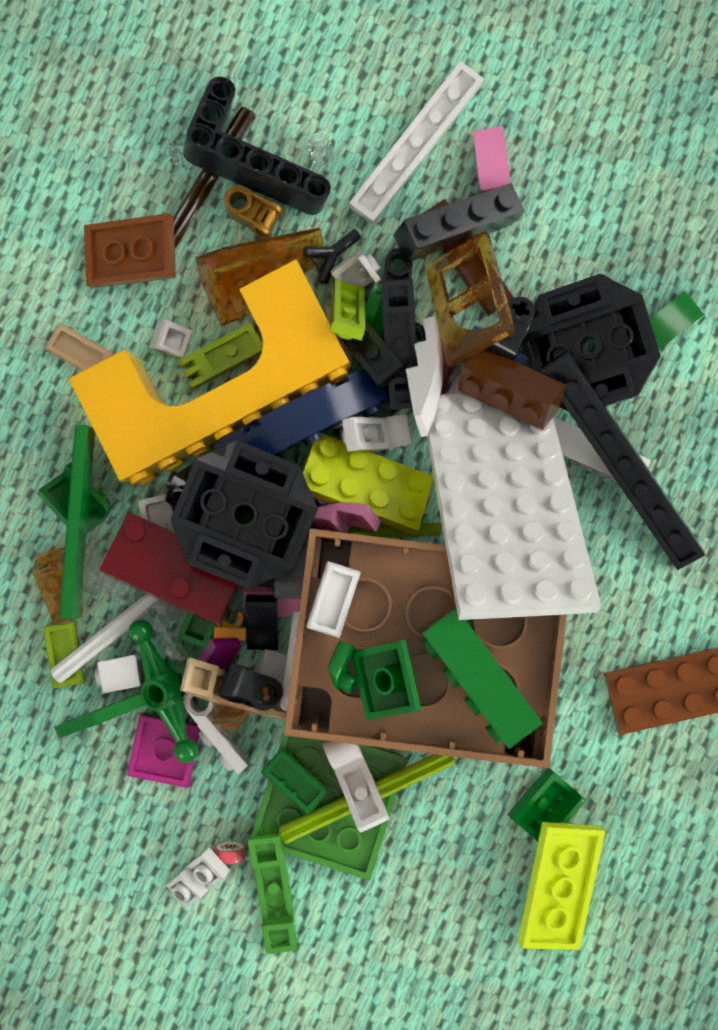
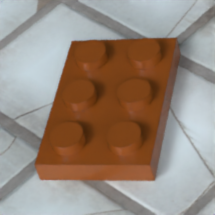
[84,213,176,288]

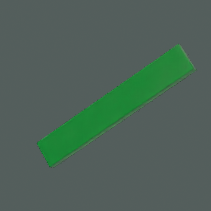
[59,424,95,619]

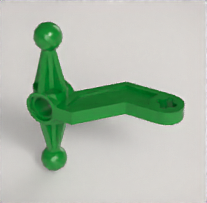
[54,619,199,763]

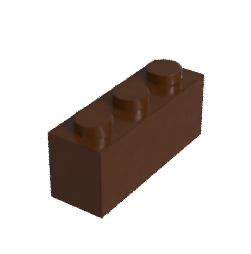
[458,346,566,430]

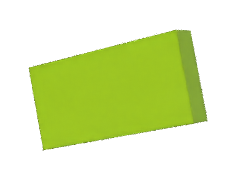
[43,621,85,688]

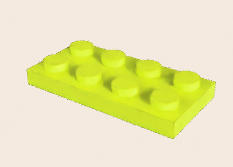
[303,433,434,535]
[517,822,605,950]

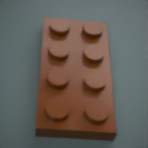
[604,647,718,735]

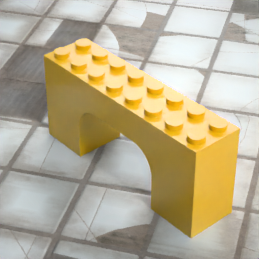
[69,259,353,487]

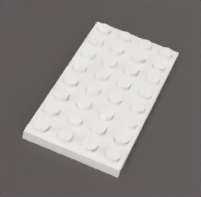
[427,394,601,620]

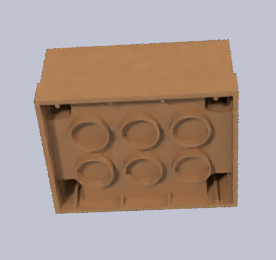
[284,529,567,768]

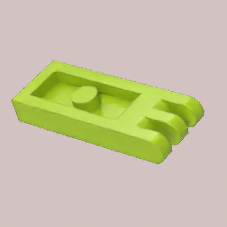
[178,322,263,389]

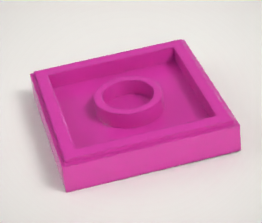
[127,713,201,788]

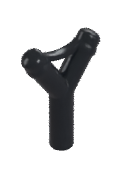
[302,229,361,284]

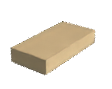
[44,323,114,371]

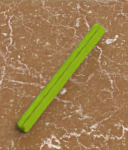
[279,754,455,844]

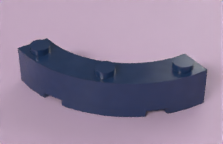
[214,369,389,456]

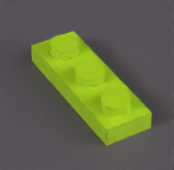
[330,279,365,340]

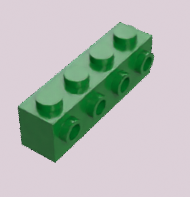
[421,607,543,749]

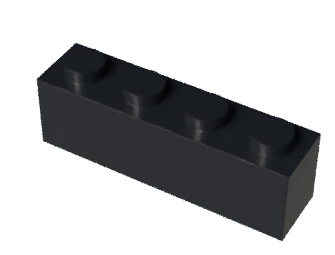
[393,183,524,263]

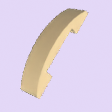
[180,658,287,721]

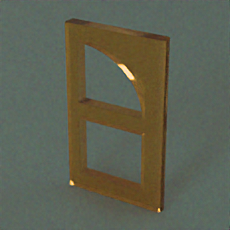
[425,230,515,367]

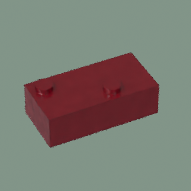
[99,512,240,627]

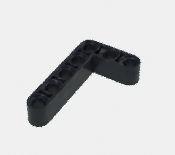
[183,76,331,215]

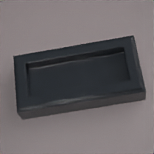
[245,595,279,651]

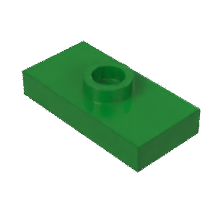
[260,746,329,815]

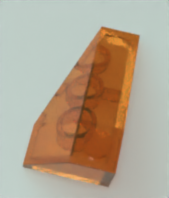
[195,228,325,326]

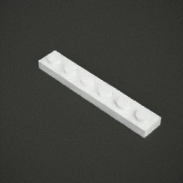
[349,61,484,224]

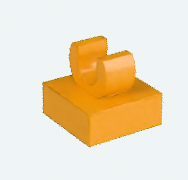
[214,612,247,641]

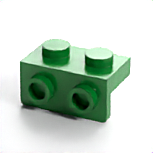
[37,462,111,533]
[507,768,586,842]

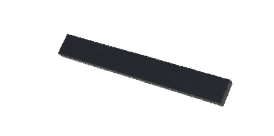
[540,350,705,570]

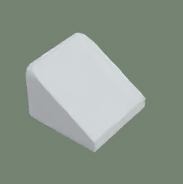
[149,319,192,359]
[260,649,287,686]

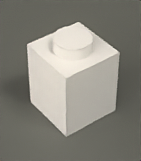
[95,653,144,694]

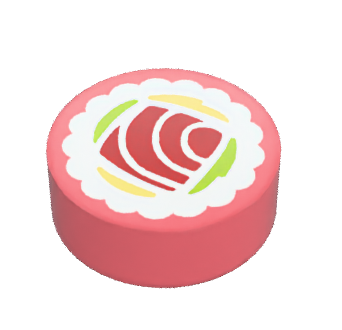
[214,842,246,864]

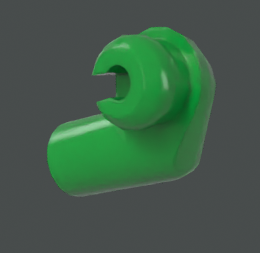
[328,640,357,693]

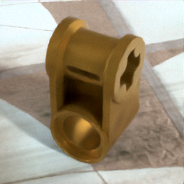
[224,186,285,240]

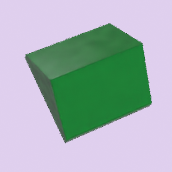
[352,640,421,720]

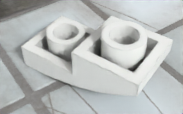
[166,848,230,908]

